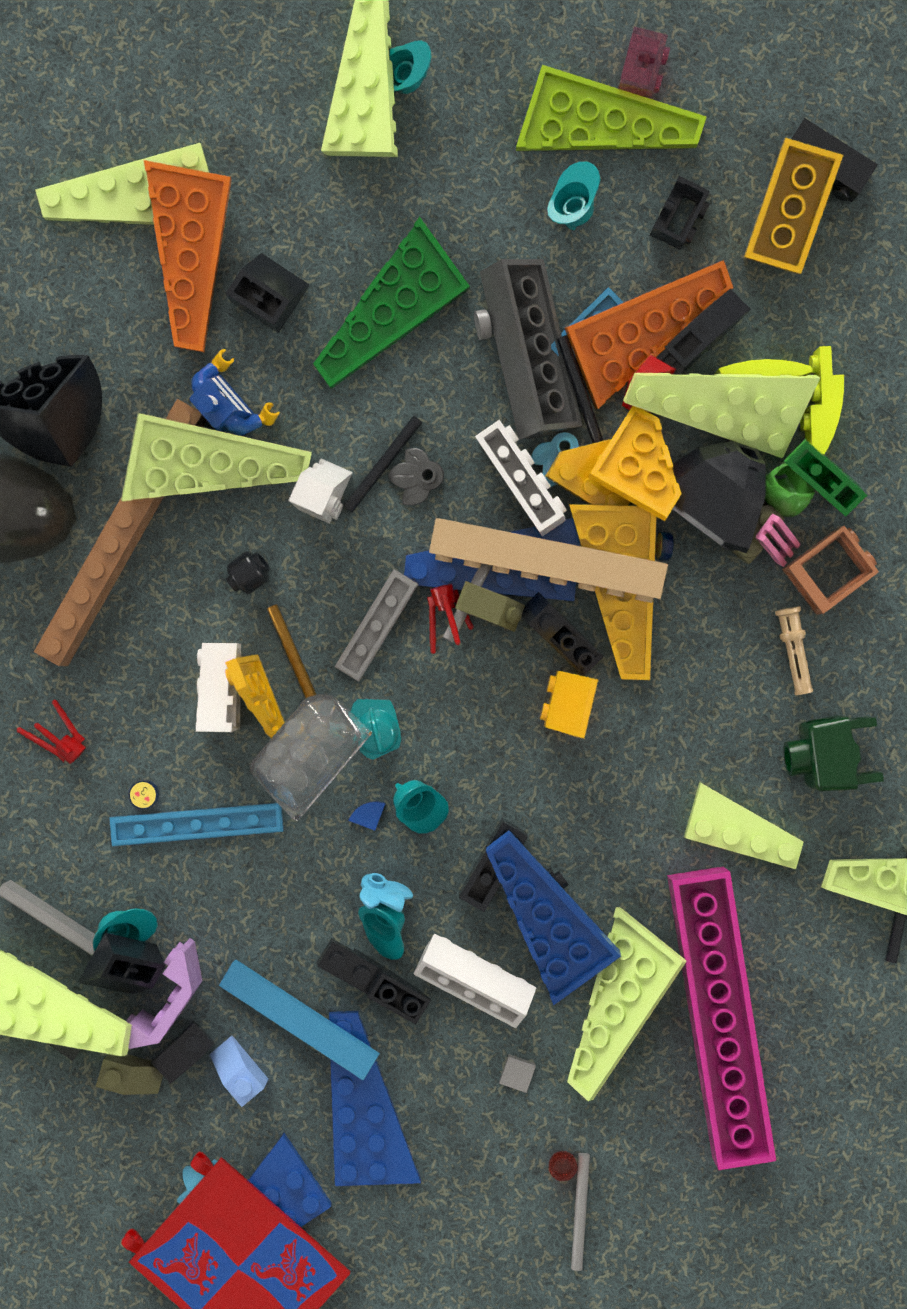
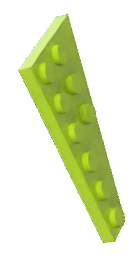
[516,65,706,151]

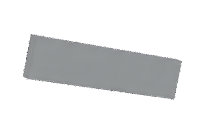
[335,569,419,682]
[0,880,95,956]

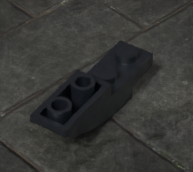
[657,289,751,375]
[316,938,431,1025]

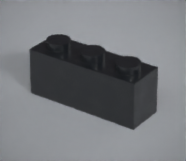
[791,118,878,202]
[459,818,528,912]

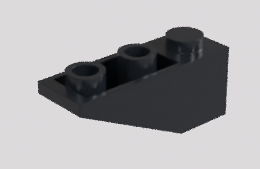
[522,592,604,676]

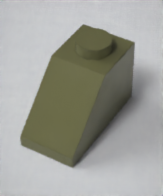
[455,581,525,632]
[96,1054,163,1095]

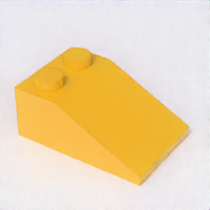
[540,671,598,738]

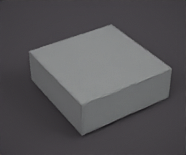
[499,1054,536,1093]

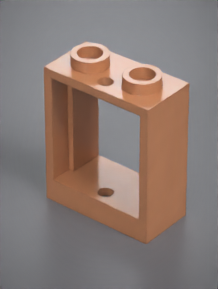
[782,526,879,615]

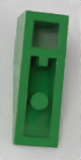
[784,439,867,516]

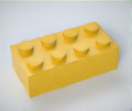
[744,138,843,275]

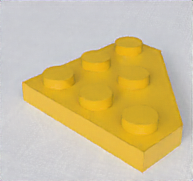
[589,406,681,521]
[545,439,630,506]
[225,654,289,740]

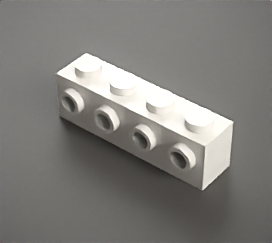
[475,420,567,537]
[414,934,536,1028]

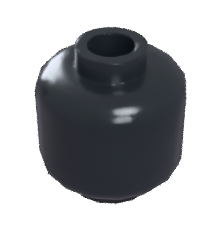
[226,551,270,594]

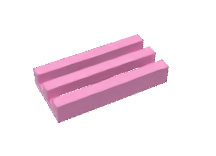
[755,514,801,567]

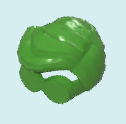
[764,463,815,517]

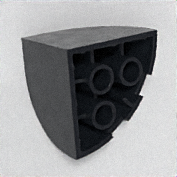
[0,355,102,467]

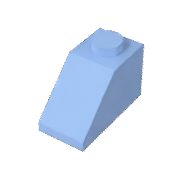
[209,1035,268,1107]

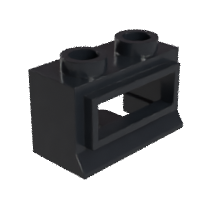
[649,176,710,250]

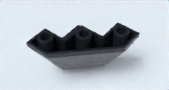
[673,441,766,553]

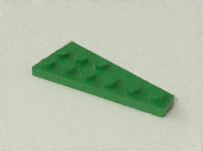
[313,216,470,389]

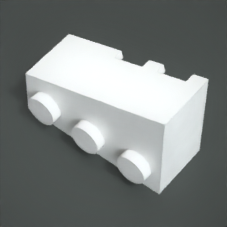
[289,459,353,524]
[196,643,241,732]

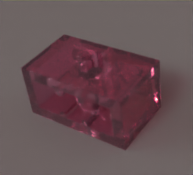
[618,26,670,99]

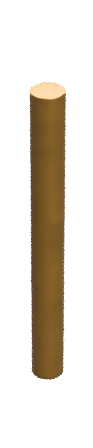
[267,604,323,713]

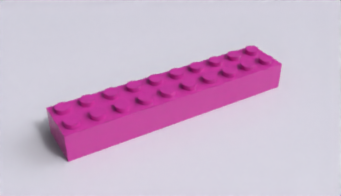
[667,866,776,1170]

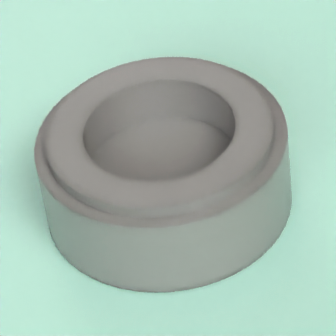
[474,309,492,340]

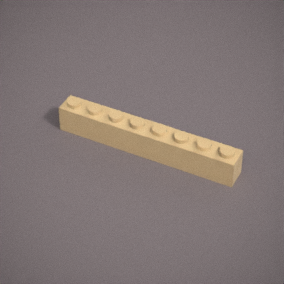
[429,518,668,603]

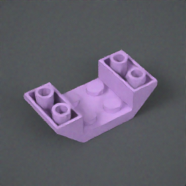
[126,938,202,1049]

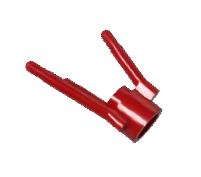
[427,584,474,654]
[17,700,86,764]

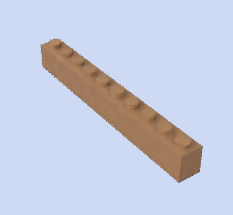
[34,399,207,666]

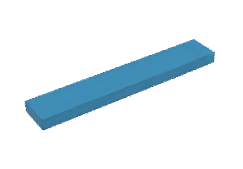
[110,802,284,846]
[219,960,380,1080]

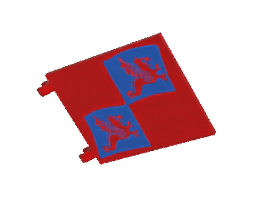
[121,1151,351,1309]

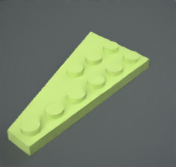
[321,0,398,157]
[623,373,820,458]

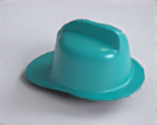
[389,40,431,94]
[547,161,600,230]
[350,699,401,760]
[393,780,449,834]
[358,903,405,960]
[92,909,158,952]

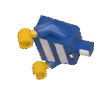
[189,349,280,436]

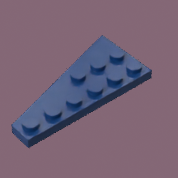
[404,518,580,602]
[486,831,621,1005]
[329,1011,421,1186]
[248,1133,332,1227]

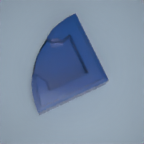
[348,801,385,830]

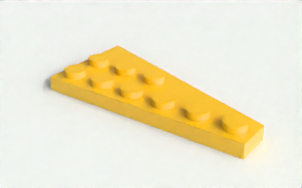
[569,504,656,680]

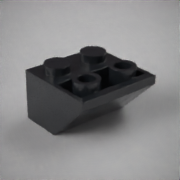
[225,253,310,333]
[79,933,165,994]

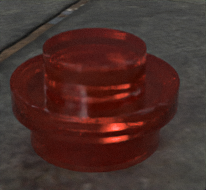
[548,1151,577,1181]

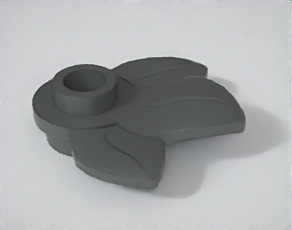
[388,448,444,506]

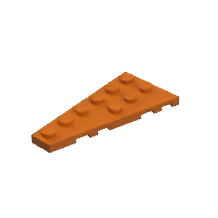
[144,160,232,353]
[565,260,733,409]

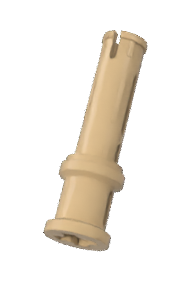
[775,606,813,695]

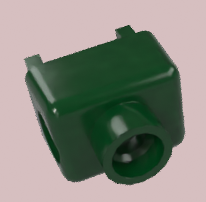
[783,715,884,791]

